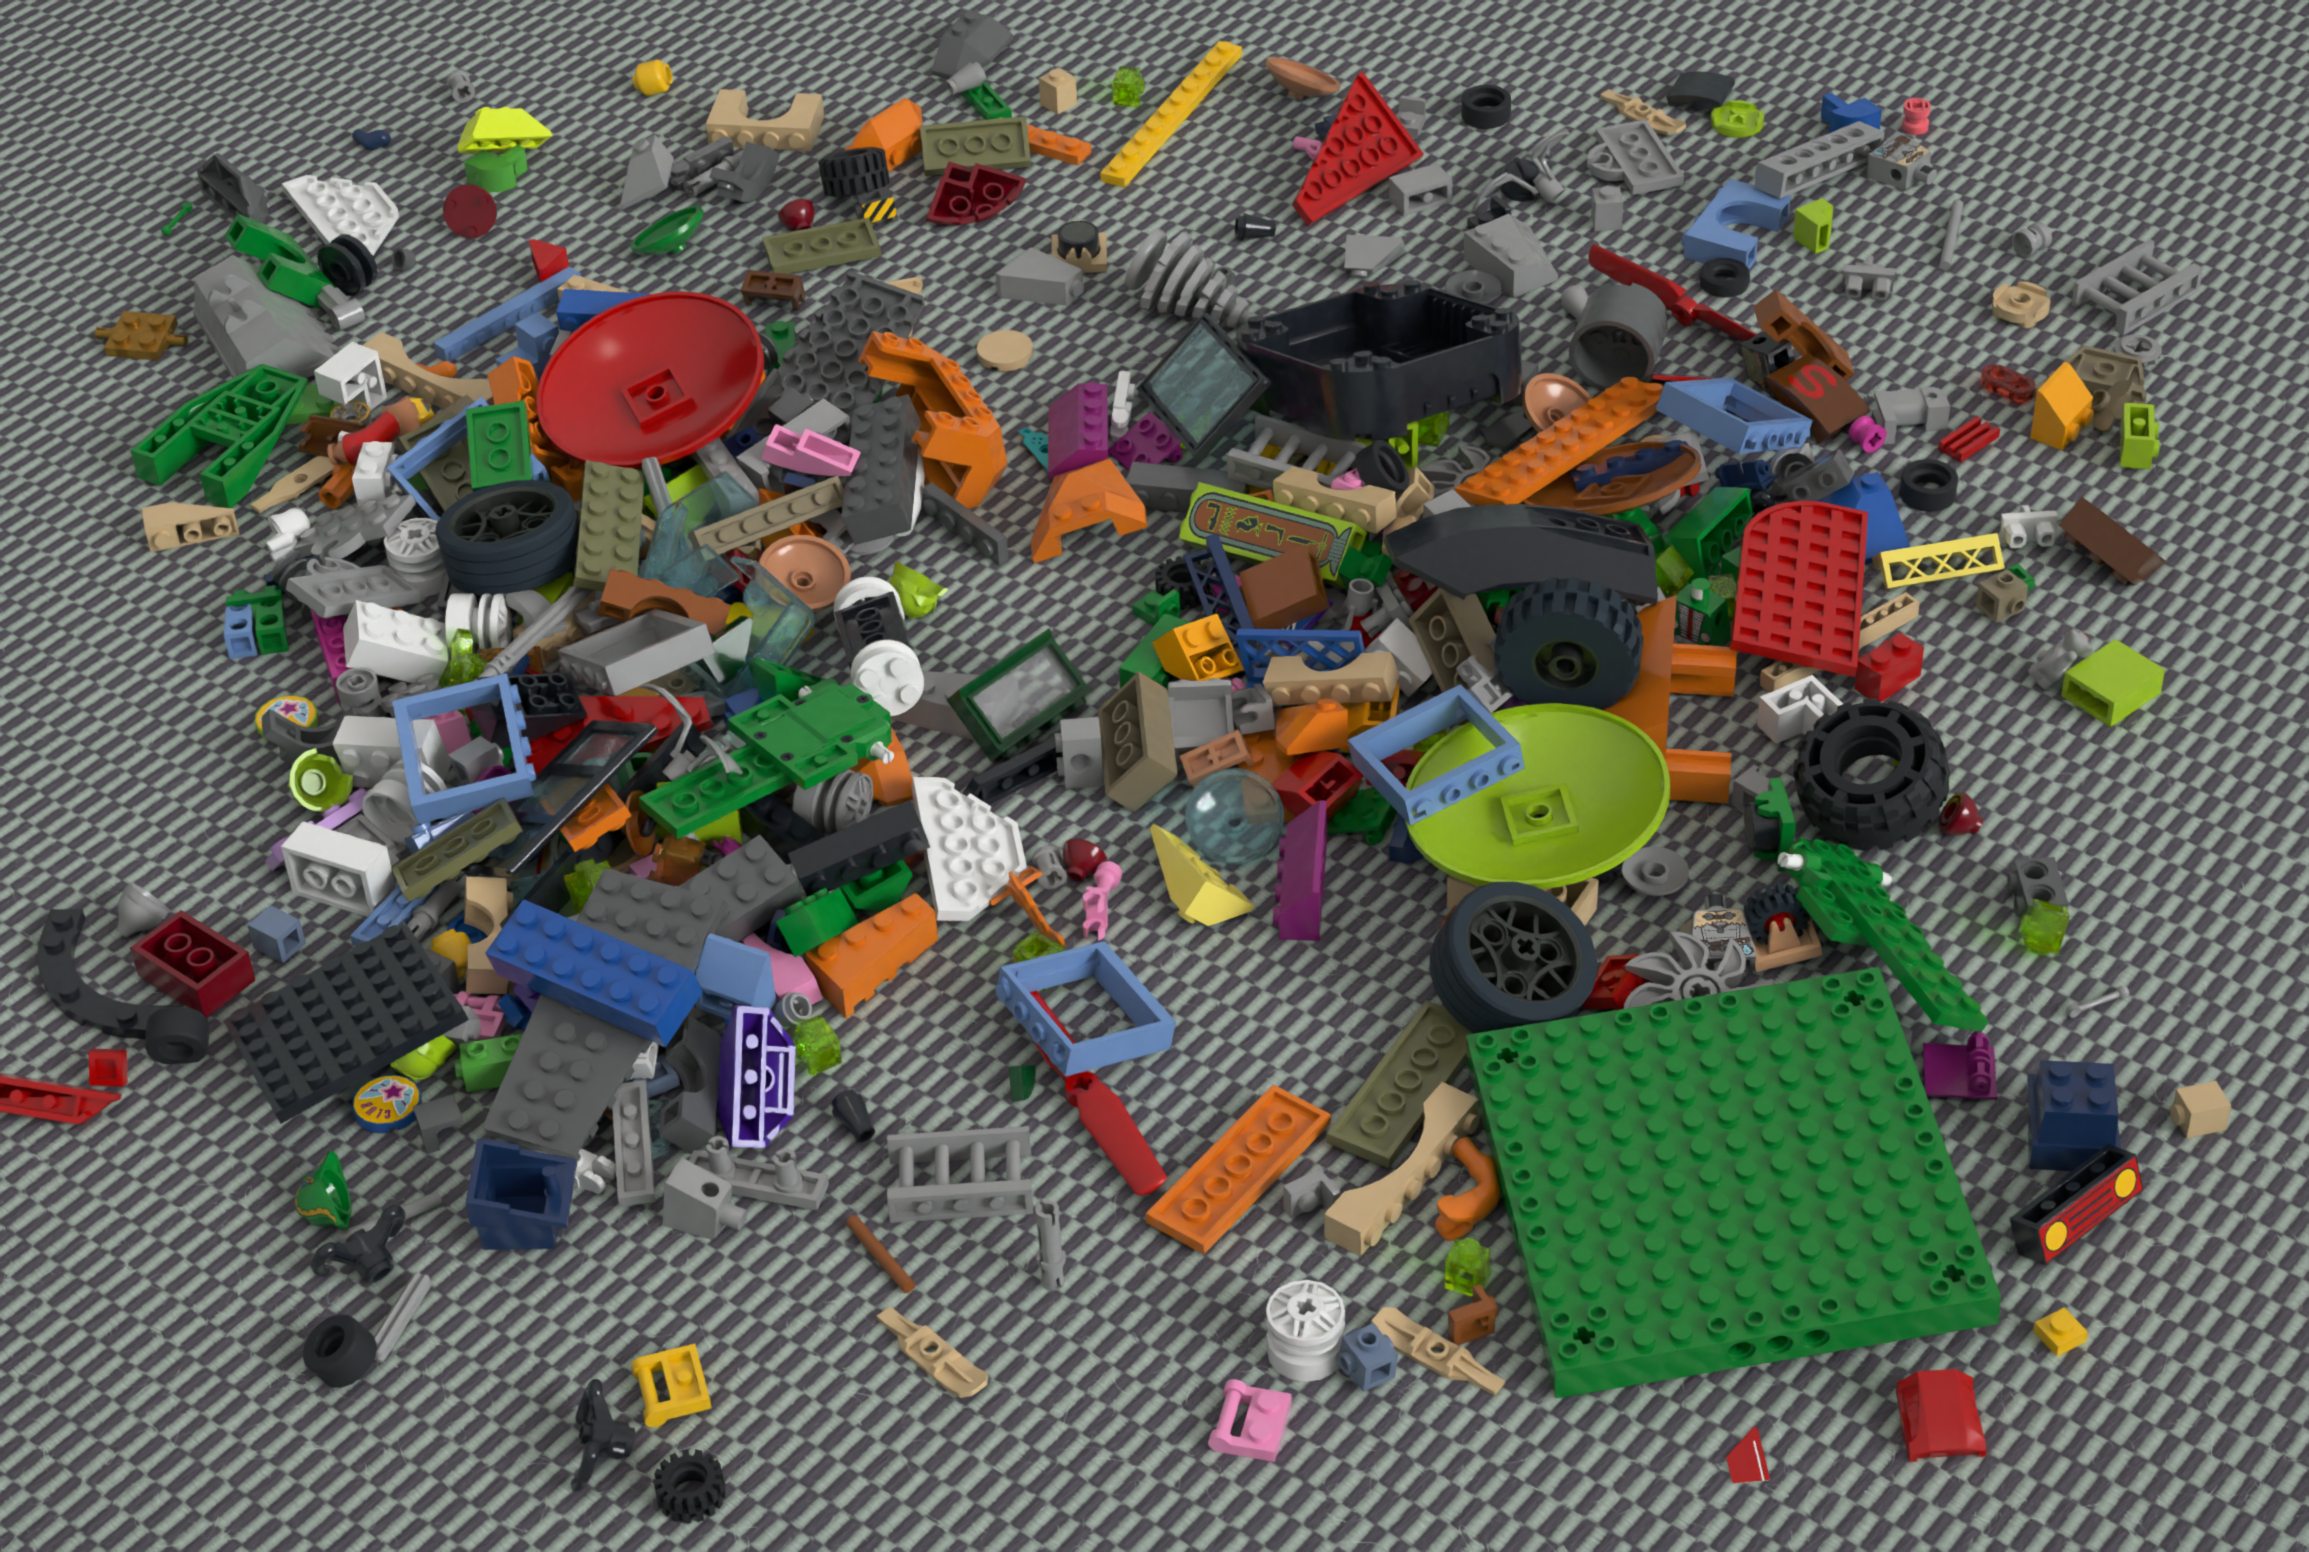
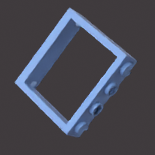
[1655,377,1813,454]
[387,397,551,521]
[392,673,536,824]
[1348,684,1525,826]
[995,941,1176,1077]

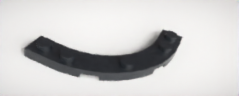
[37,909,181,1039]

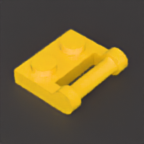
[631,1344,712,1427]

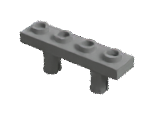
[1360,571,1414,638]
[689,1136,829,1210]

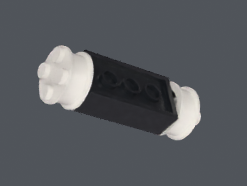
[833,576,924,716]

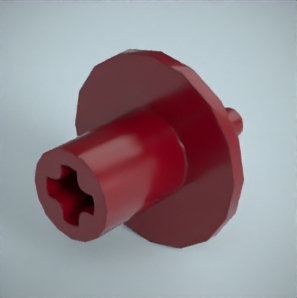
[443,184,497,238]

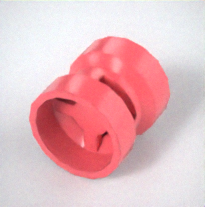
[1902,98,1931,135]

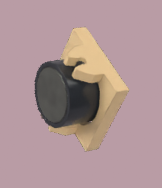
[1052,220,1107,273]

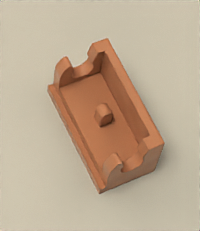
[1180,730,1255,791]

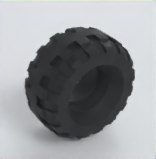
[1793,698,1950,851]

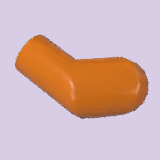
[416,361,457,378]

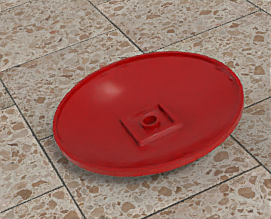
[536,291,764,470]

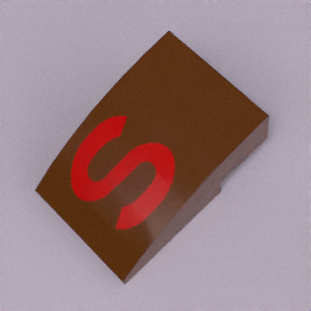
[1764,354,1871,444]

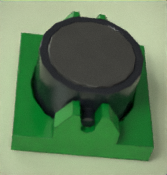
[1744,778,1796,872]

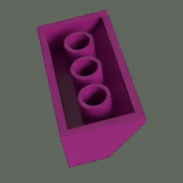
[1048,382,1108,478]
[1273,801,1327,941]

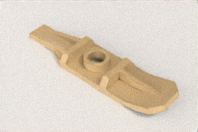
[1600,89,1686,135]
[250,456,334,513]
[877,1306,988,1398]
[1371,1307,1505,1396]

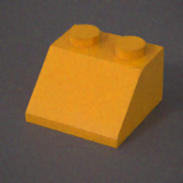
[2030,362,2094,450]

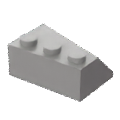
[1464,214,1558,299]

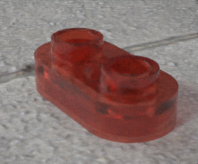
[1980,364,2036,403]

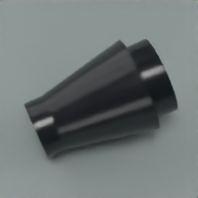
[1235,213,1276,241]
[831,1090,875,1142]

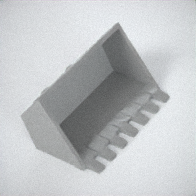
[193,255,341,379]

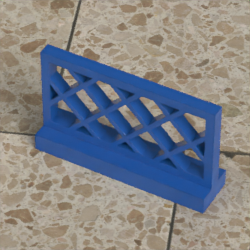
[1236,629,1365,689]

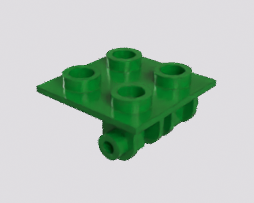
[1327,788,1397,845]

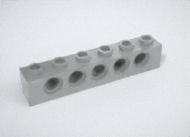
[1754,121,1885,199]

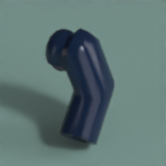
[352,129,391,150]

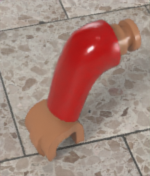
[327,395,421,466]

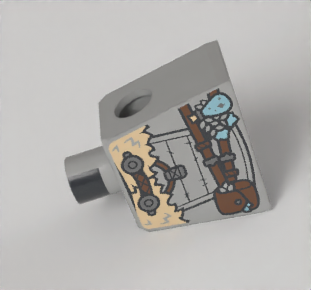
[1866,133,1937,189]
[1691,894,1756,972]

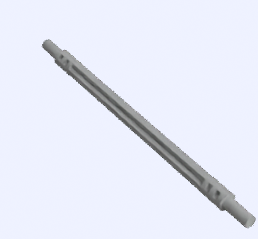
[474,518,657,681]

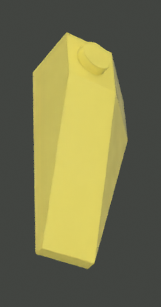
[1150,824,1254,926]

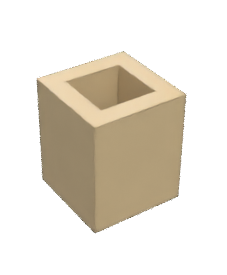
[1039,68,1077,114]
[2170,1081,2231,1139]

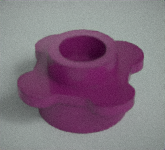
[711,835,743,856]

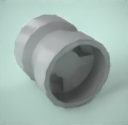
[2012,222,2052,258]

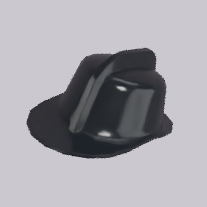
[1493,157,1540,202]

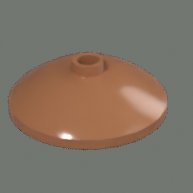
[1266,57,1341,99]
[1522,373,1593,433]
[758,535,851,612]

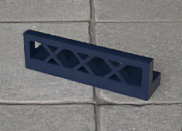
[1183,533,1257,649]

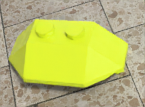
[457,107,552,154]

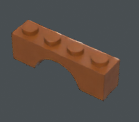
[1753,289,1855,381]
[598,569,731,637]

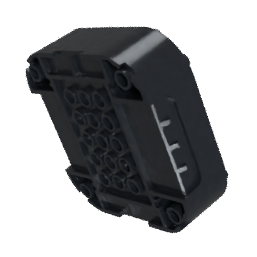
[1236,280,1523,441]

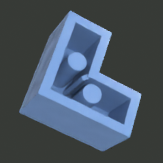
[496,312,559,382]

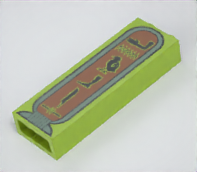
[1179,482,1367,589]

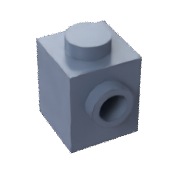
[248,905,306,963]

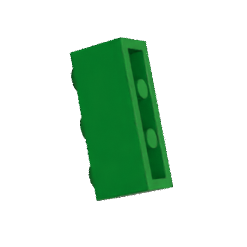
[1119,613,1191,688]
[776,888,859,958]

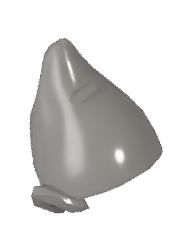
[1769,442,1815,496]

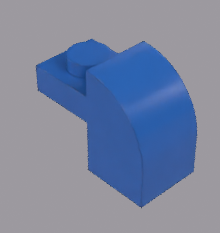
[1821,92,1882,133]

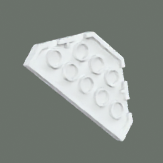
[282,175,399,255]
[911,777,1027,921]

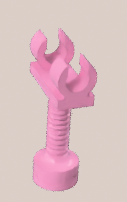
[1083,861,1122,941]

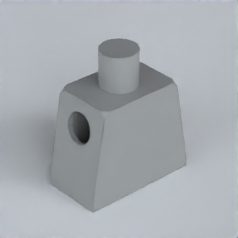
[662,1158,748,1239]

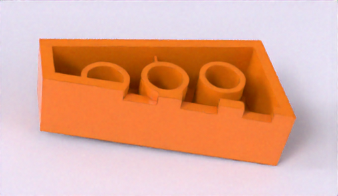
[487,356,570,475]
[805,893,938,1019]

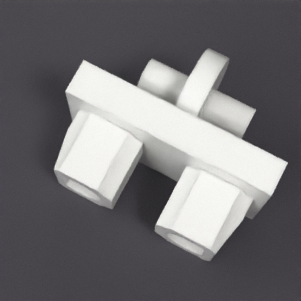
[1998,505,2058,548]

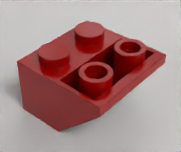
[1266,751,1363,820]

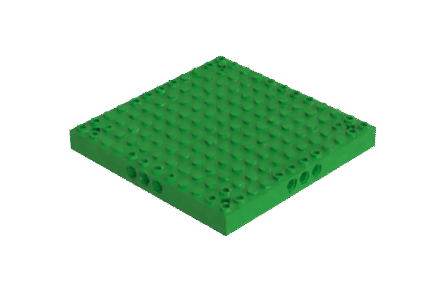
[1466,967,2001,1398]

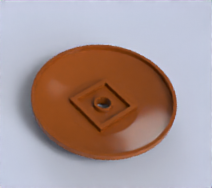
[1522,441,1702,516]

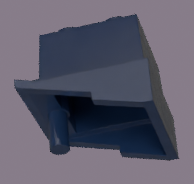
[2027,1060,2121,1171]
[465,1139,577,1250]

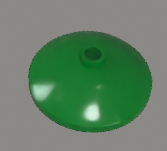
[630,205,704,256]

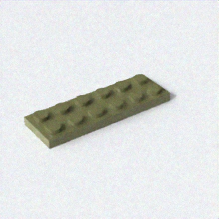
[573,460,645,592]
[1326,1000,1473,1168]

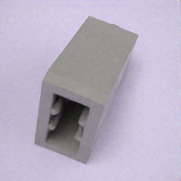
[995,247,1084,305]

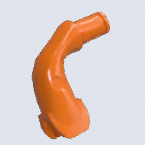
[1435,1137,1501,1241]

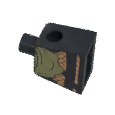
[1738,332,1795,400]

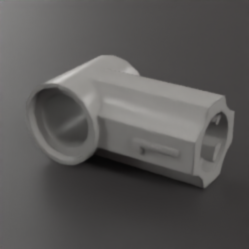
[317,284,365,331]

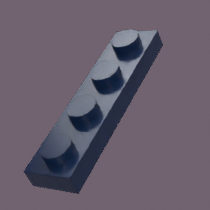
[1570,440,1689,492]

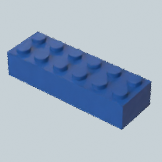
[485,899,703,1047]

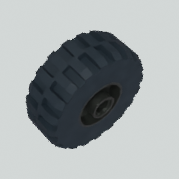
[1494,576,1644,710]

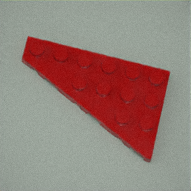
[1292,72,1424,226]
[526,696,714,791]

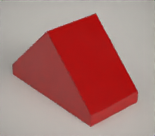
[529,239,569,283]

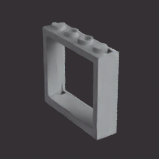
[557,608,715,696]

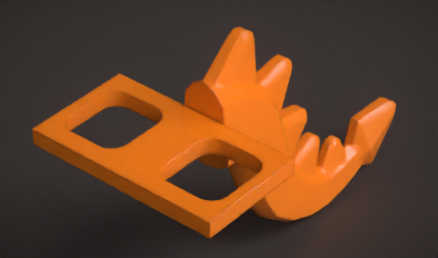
[989,866,1066,951]

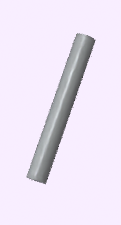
[337,1191,443,1243]

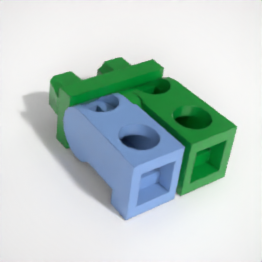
[224,585,289,659]

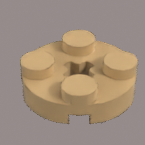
[1992,282,2051,328]

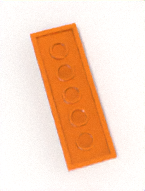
[1146,1084,1331,1255]

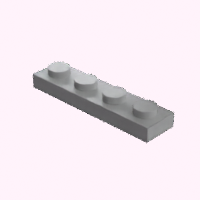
[612,1080,656,1207]

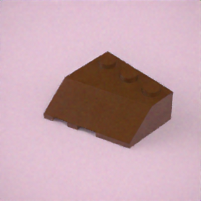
[2058,497,2166,585]

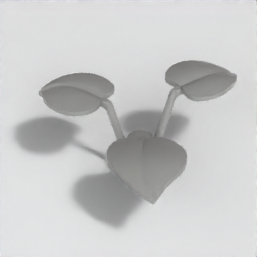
[1473,128,1570,212]
[1308,578,1415,664]
[640,683,743,781]

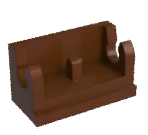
[740,270,806,310]
[299,414,366,457]

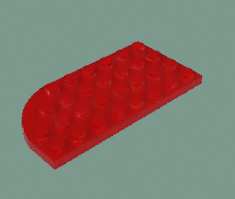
[1730,501,1868,677]

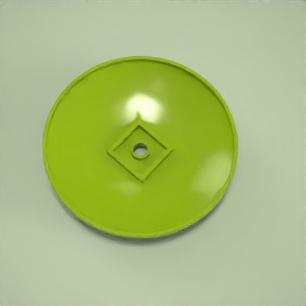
[1405,703,1671,890]

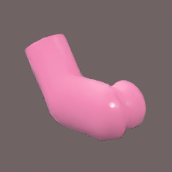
[1293,136,1322,161]

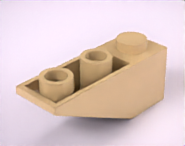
[141,502,240,552]

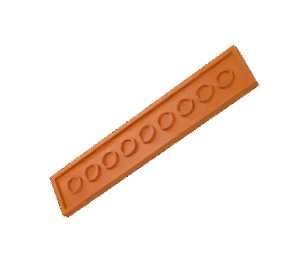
[1455,377,1663,506]

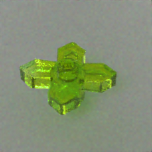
[440,628,489,714]

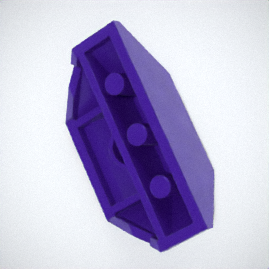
[718,1006,796,1148]

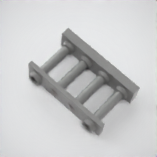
[2071,239,2203,336]
[1227,414,1366,491]
[887,1126,1033,1223]

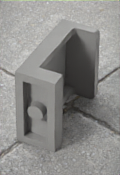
[1168,678,1234,764]

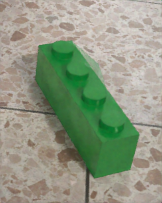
[1663,487,1753,584]

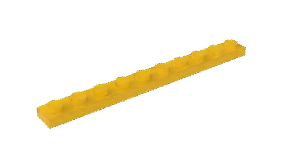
[1100,41,1242,188]

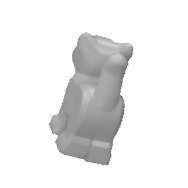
[2028,630,2093,690]

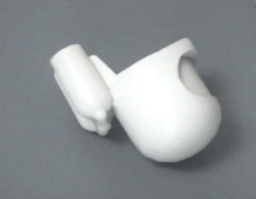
[266,508,311,563]

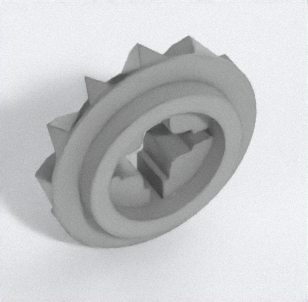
[2114,335,2162,367]

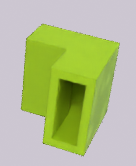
[1793,198,1834,254]

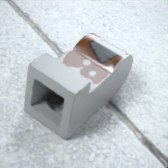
[810,509,854,554]

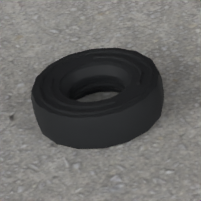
[1699,258,1750,297]

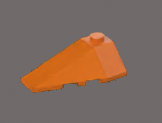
[1275,698,1348,755]

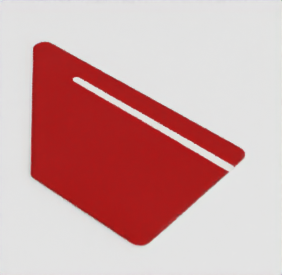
[1726,1427,1770,1484]

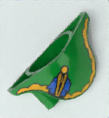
[295,1150,352,1230]

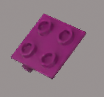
[1108,411,1183,470]
[1923,1031,1997,1100]

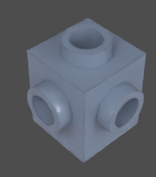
[1338,1323,1398,1392]

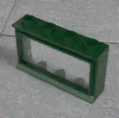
[947,628,1093,762]

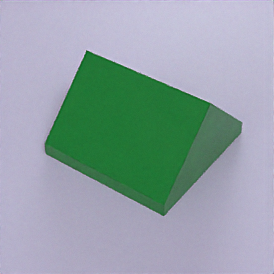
[840,860,913,911]

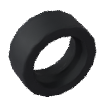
[1461,85,1511,129]
[1355,440,1410,496]
[1899,459,1959,512]

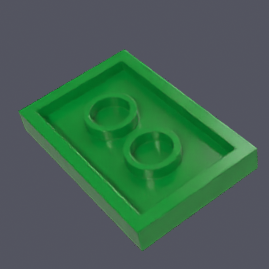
[466,401,533,492]

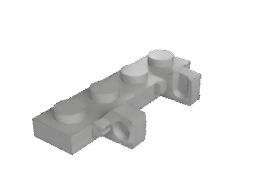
[1456,636,1513,714]

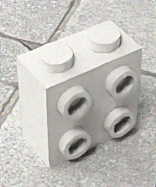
[352,441,404,507]

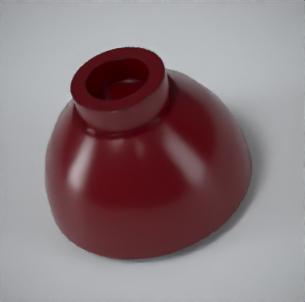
[778,199,815,231]
[1938,792,1983,836]
[1062,838,1107,882]

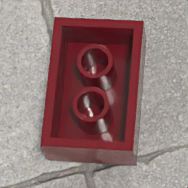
[130,910,256,1017]

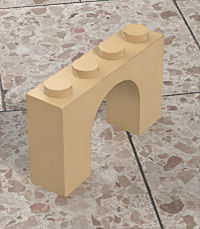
[706,89,824,151]

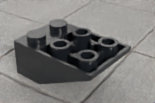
[470,673,587,748]

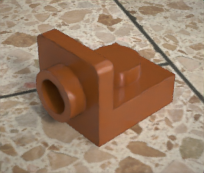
[1448,1284,1499,1345]

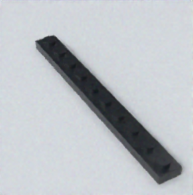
[499,721,707,928]

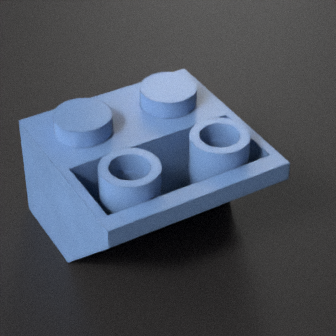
[695,933,776,1019]

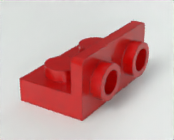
[1583,954,1653,1010]

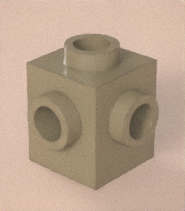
[1976,569,2028,623]

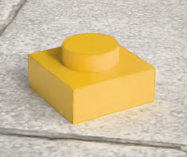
[2033,1307,2088,1357]

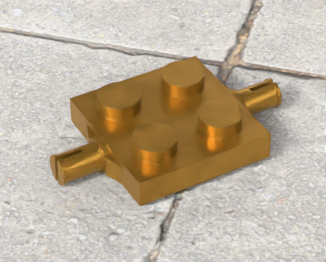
[95,311,188,361]

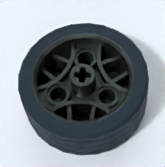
[435,480,579,596]
[1429,881,1597,1034]

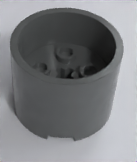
[1569,283,1668,391]

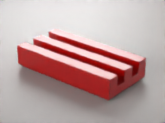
[1938,416,2000,462]

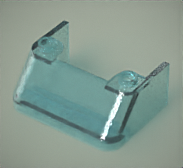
[641,470,758,598]
[678,556,815,700]

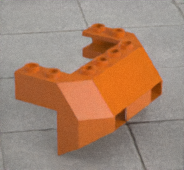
[858,331,1008,509]
[1603,595,1737,803]

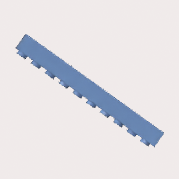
[433,266,581,362]

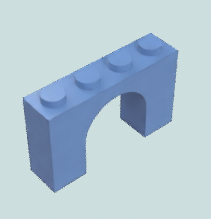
[1681,179,1791,269]

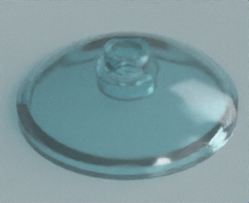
[1185,768,1284,864]

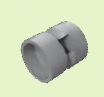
[336,668,383,717]

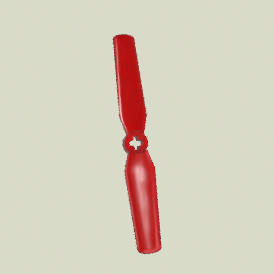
[1588,244,1796,360]
[1028,991,1167,1196]

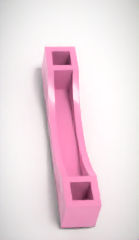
[738,932,823,1006]

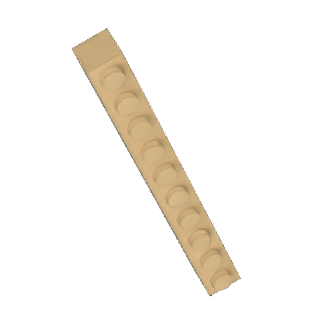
[1760,592,1920,693]

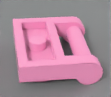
[1208,1379,1292,1462]

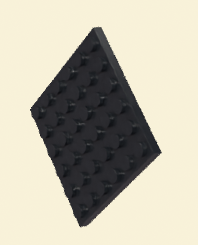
[223,921,469,1124]

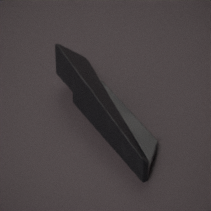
[962,729,1063,805]

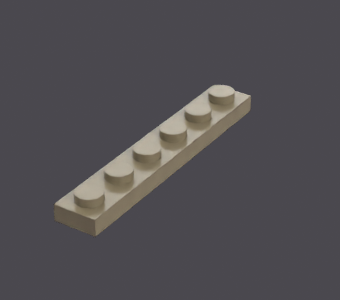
[688,475,844,562]

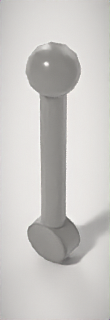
[2066,986,2129,1018]

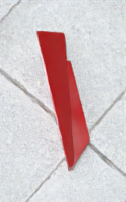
[0,1072,122,1124]

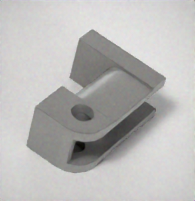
[1872,387,1950,445]

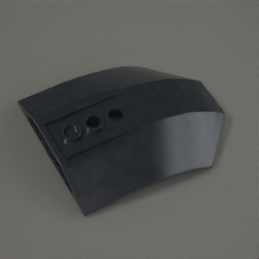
[1383,504,1658,606]

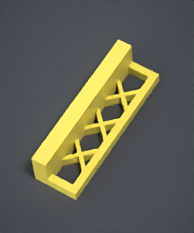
[1872,533,2005,590]

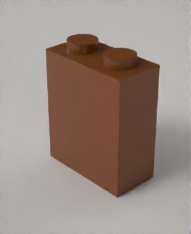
[1239,544,1330,629]

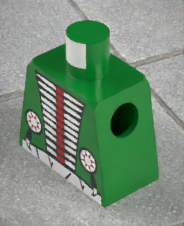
[1674,578,1731,647]

